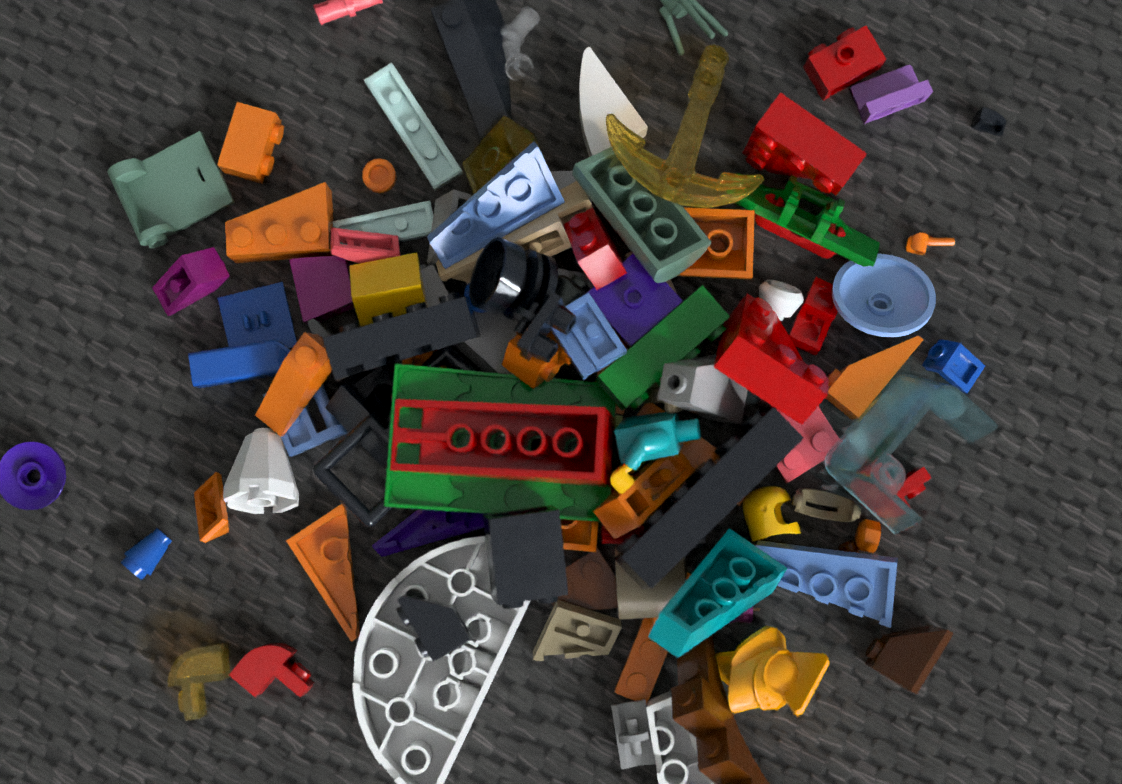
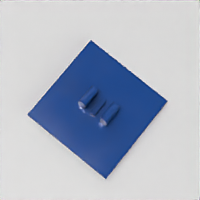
[218,282,297,348]

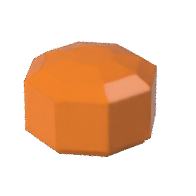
[855,519,881,553]

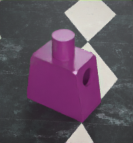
[289,256,355,325]

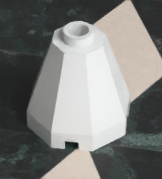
[223,428,299,514]

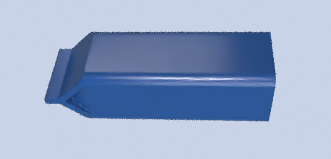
[188,339,291,388]

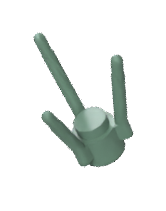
[659,0,728,55]

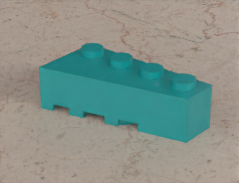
[648,529,787,658]

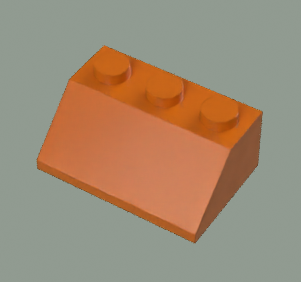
[677,207,755,279]

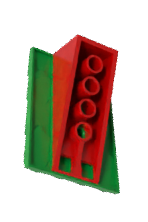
[384,364,616,522]

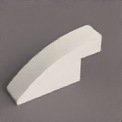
[579,46,648,157]

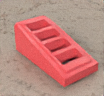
[330,228,400,264]

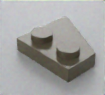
[533,600,622,661]

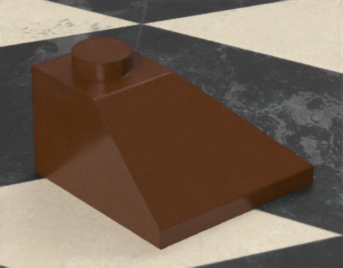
[865,625,954,695]

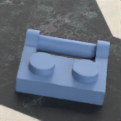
[263,384,347,457]

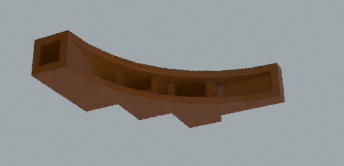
[671,634,770,784]

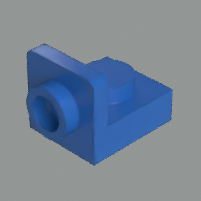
[922,339,985,393]

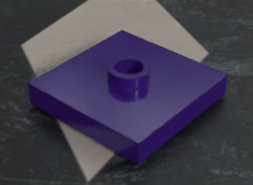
[586,254,683,348]

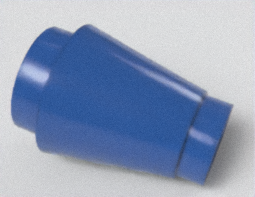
[121,528,172,580]

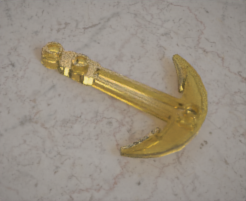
[606,44,764,208]

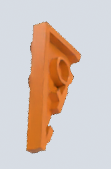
[286,504,360,642]

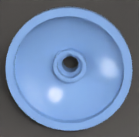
[832,254,936,337]

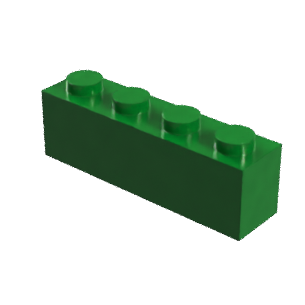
[595,285,730,411]

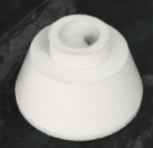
[759,280,804,321]

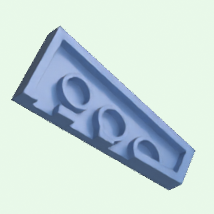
[427,141,565,269]

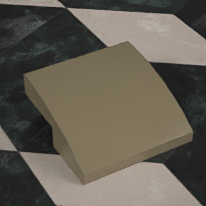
[615,546,687,620]

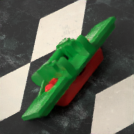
[726,172,880,267]

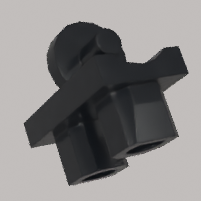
[513,292,577,363]

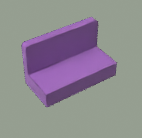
[850,65,933,124]

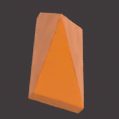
[194,472,229,543]

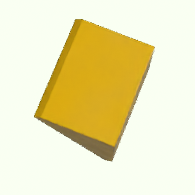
[350,253,428,327]

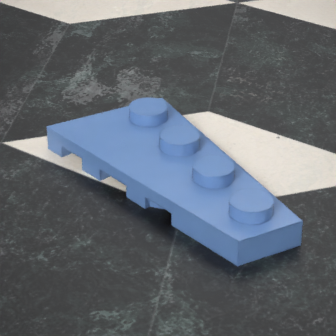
[756,540,898,628]

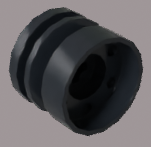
[469,237,558,322]

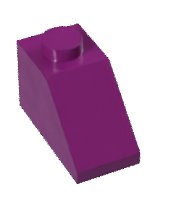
[152,247,230,316]

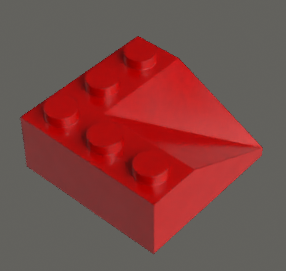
[742,92,867,195]
[714,293,829,425]

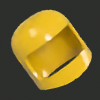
[742,486,801,542]

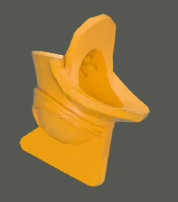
[715,626,830,716]

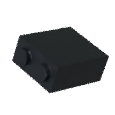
[483,505,568,609]

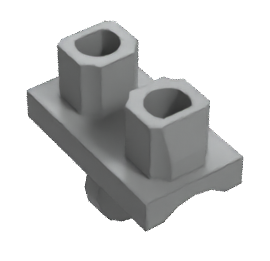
[611,699,656,770]

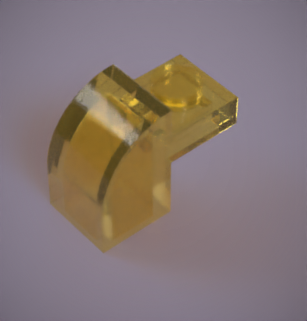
[168,642,231,721]

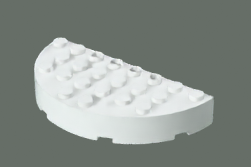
[353,536,531,784]

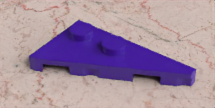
[372,509,484,557]

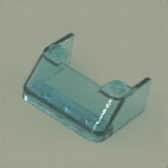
[824,374,999,535]

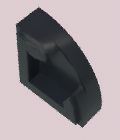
[971,107,1006,137]

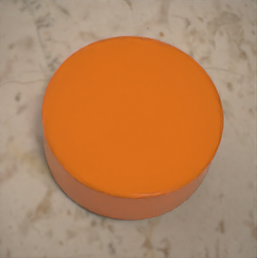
[362,158,397,193]

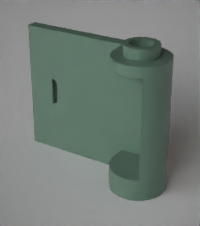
[107,131,235,249]

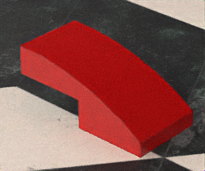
[788,277,838,356]

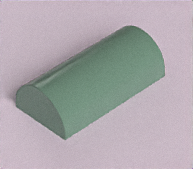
[572,139,711,283]

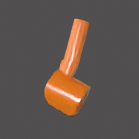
[906,233,955,255]

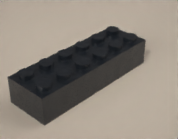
[614,407,804,589]

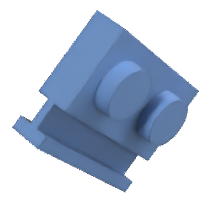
[551,292,627,380]

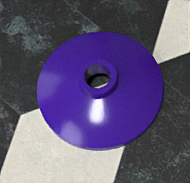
[0,442,66,510]

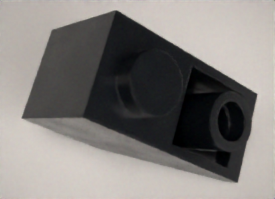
[396,594,473,662]

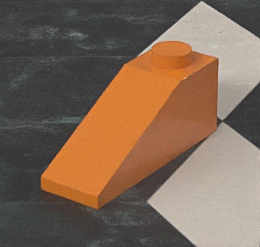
[255,332,332,437]
[826,336,923,420]
[593,451,695,539]

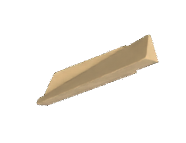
[436,181,593,285]

